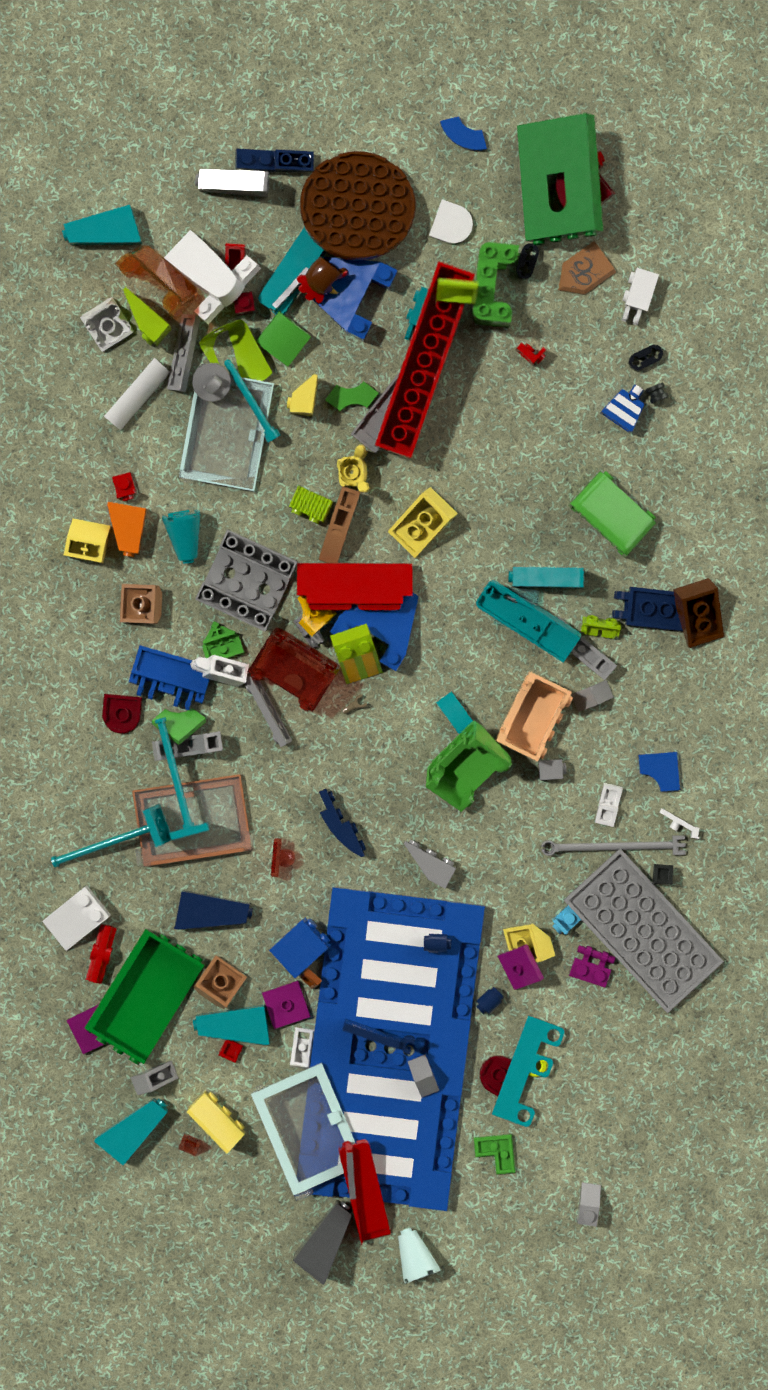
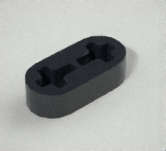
[516,243,539,280]
[628,345,663,371]

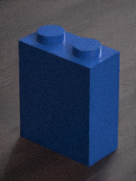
[269,917,331,978]

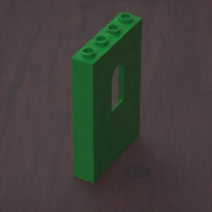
[517,113,603,245]

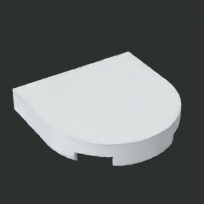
[429,200,473,244]

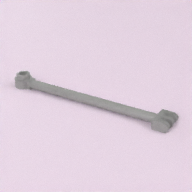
[541,835,686,856]

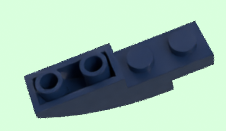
[235,148,314,172]
[319,788,367,857]

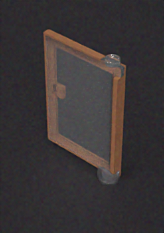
[132,774,255,867]

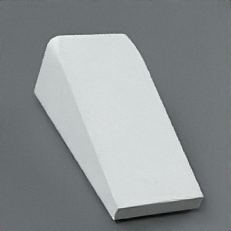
[290,1027,314,1069]

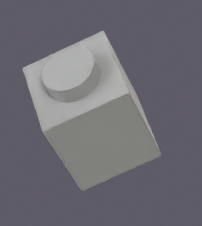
[538,759,566,780]

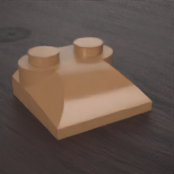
[120,584,162,624]
[194,955,247,1009]

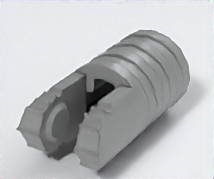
[293,615,324,648]

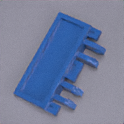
[129,645,210,710]

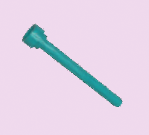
[224,359,281,443]

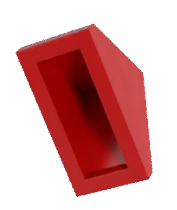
[225,243,246,271]

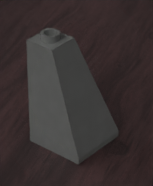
[293,1200,352,1285]

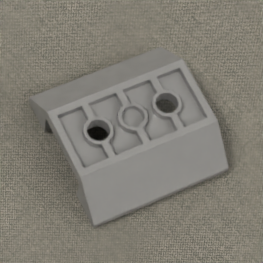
[195,529,297,631]

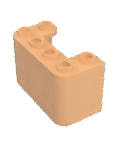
[495,672,573,761]

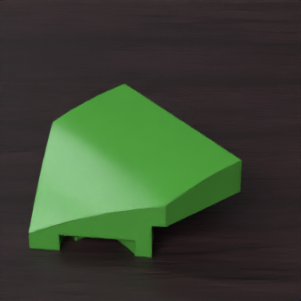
[202,621,245,659]

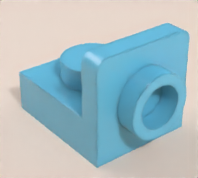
[552,905,581,935]

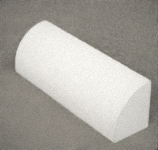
[104,358,170,431]

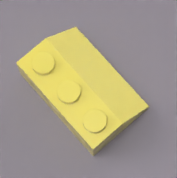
[187,1091,245,1154]

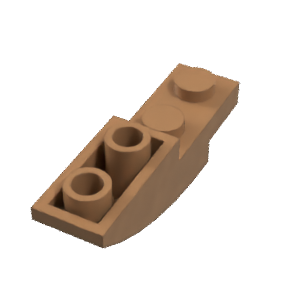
[318,486,361,563]

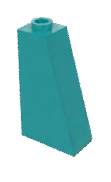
[62,204,142,245]
[508,567,584,588]
[193,1005,270,1045]
[94,1098,168,1166]

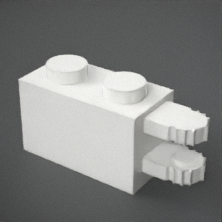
[622,268,659,325]
[190,655,249,687]

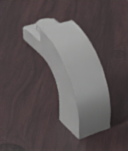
[152,731,223,761]

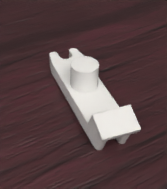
[660,808,700,839]

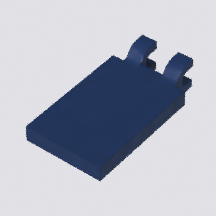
[612,587,683,631]
[343,1019,415,1055]

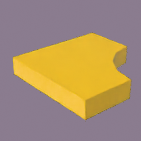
[297,595,337,637]

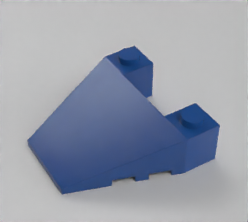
[305,257,398,342]
[330,593,419,671]

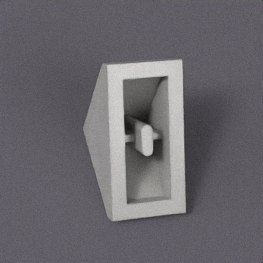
[571,680,614,712]
[408,1054,440,1097]

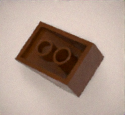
[673,578,724,648]

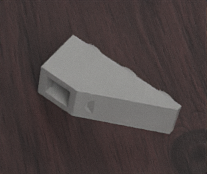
[404,839,456,888]

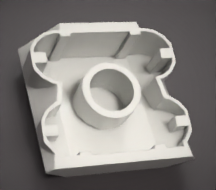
[80,297,134,352]

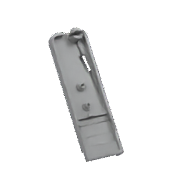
[351,372,400,454]

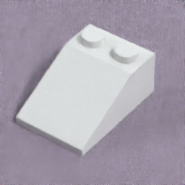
[42,886,111,951]

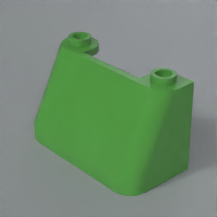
[568,471,656,557]
[426,721,512,812]

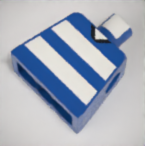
[600,384,644,433]

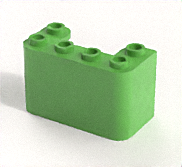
[472,242,519,328]

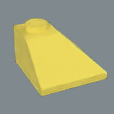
[287,374,318,417]
[503,924,555,962]

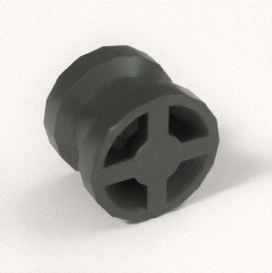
[646,382,669,404]

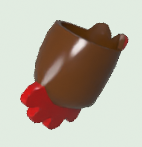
[297,257,348,303]

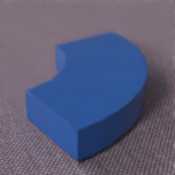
[440,116,487,151]

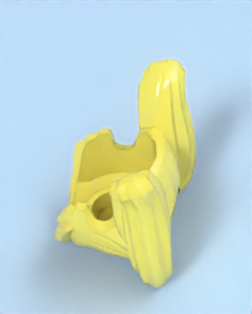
[337,445,370,493]

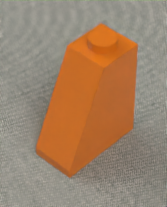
[107,502,147,557]

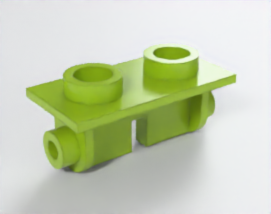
[581,615,621,639]

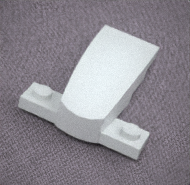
[164,230,261,324]

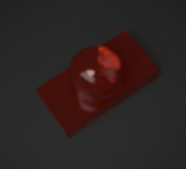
[271,837,295,877]

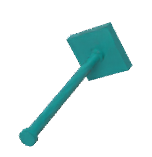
[154,717,210,840]
[51,804,171,868]

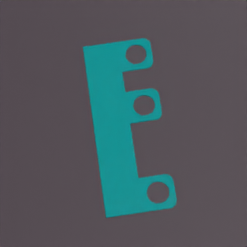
[492,1015,565,1127]

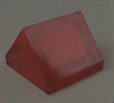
[178,1133,202,1156]

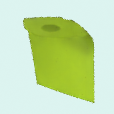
[199,319,273,390]

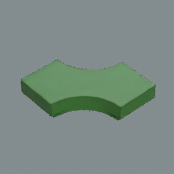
[325,381,379,412]

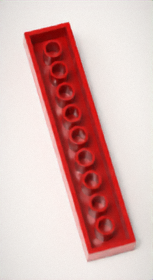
[374,261,475,459]

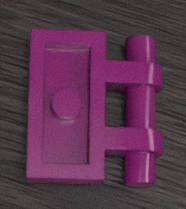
[569,945,615,988]

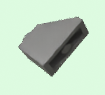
[130,1060,178,1095]
[576,1182,601,1227]

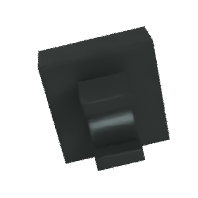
[652,864,673,885]

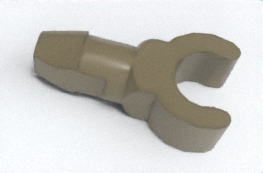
[342,694,367,714]

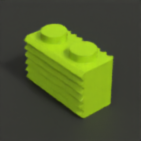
[289,486,333,525]

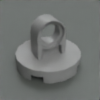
[192,363,231,402]

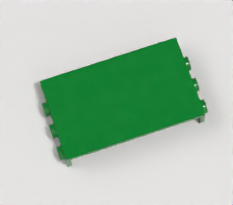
[85,929,204,1065]

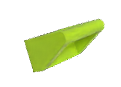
[436,279,478,305]

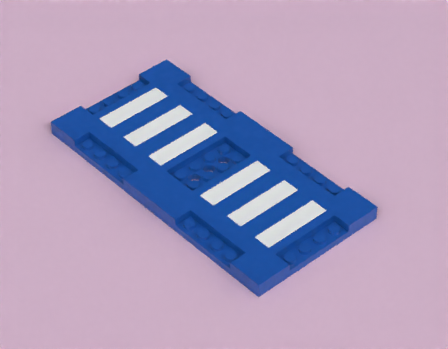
[296,887,485,1211]

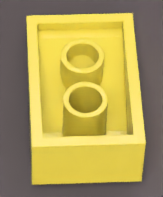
[388,487,458,558]

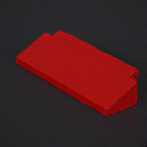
[297,563,413,610]

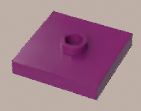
[498,944,544,990]
[262,980,310,1029]
[66,1004,108,1054]

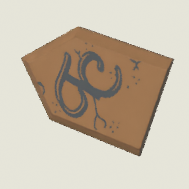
[558,241,616,295]

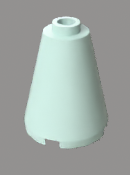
[398,1228,441,1284]

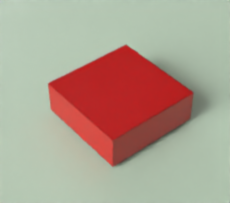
[218,1039,244,1063]

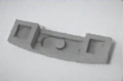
[557,616,617,681]

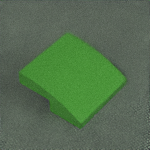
[256,311,311,367]

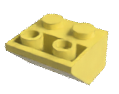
[64,519,111,563]

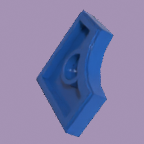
[638,752,680,792]

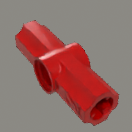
[85,924,117,984]

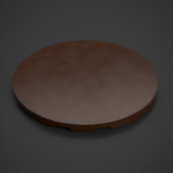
[300,151,416,261]

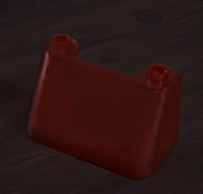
[247,627,341,712]

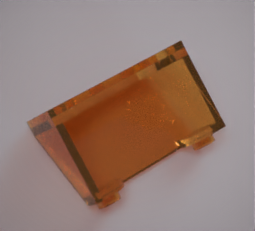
[115,245,198,321]

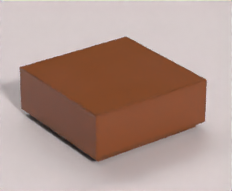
[299,968,322,989]

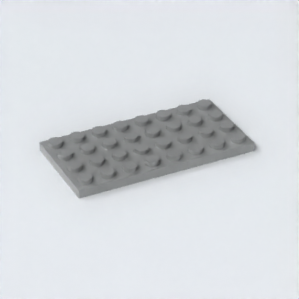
[564,849,724,1013]

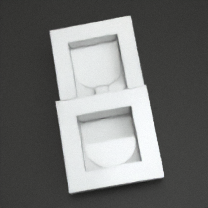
[595,783,623,827]

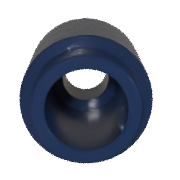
[424,934,451,953]
[476,987,504,1015]

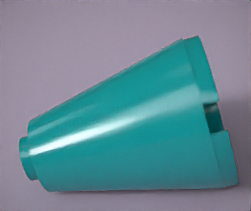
[162,510,201,564]

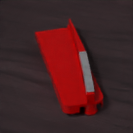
[338,1139,391,1245]

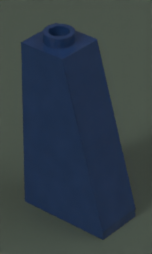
[174,890,253,930]

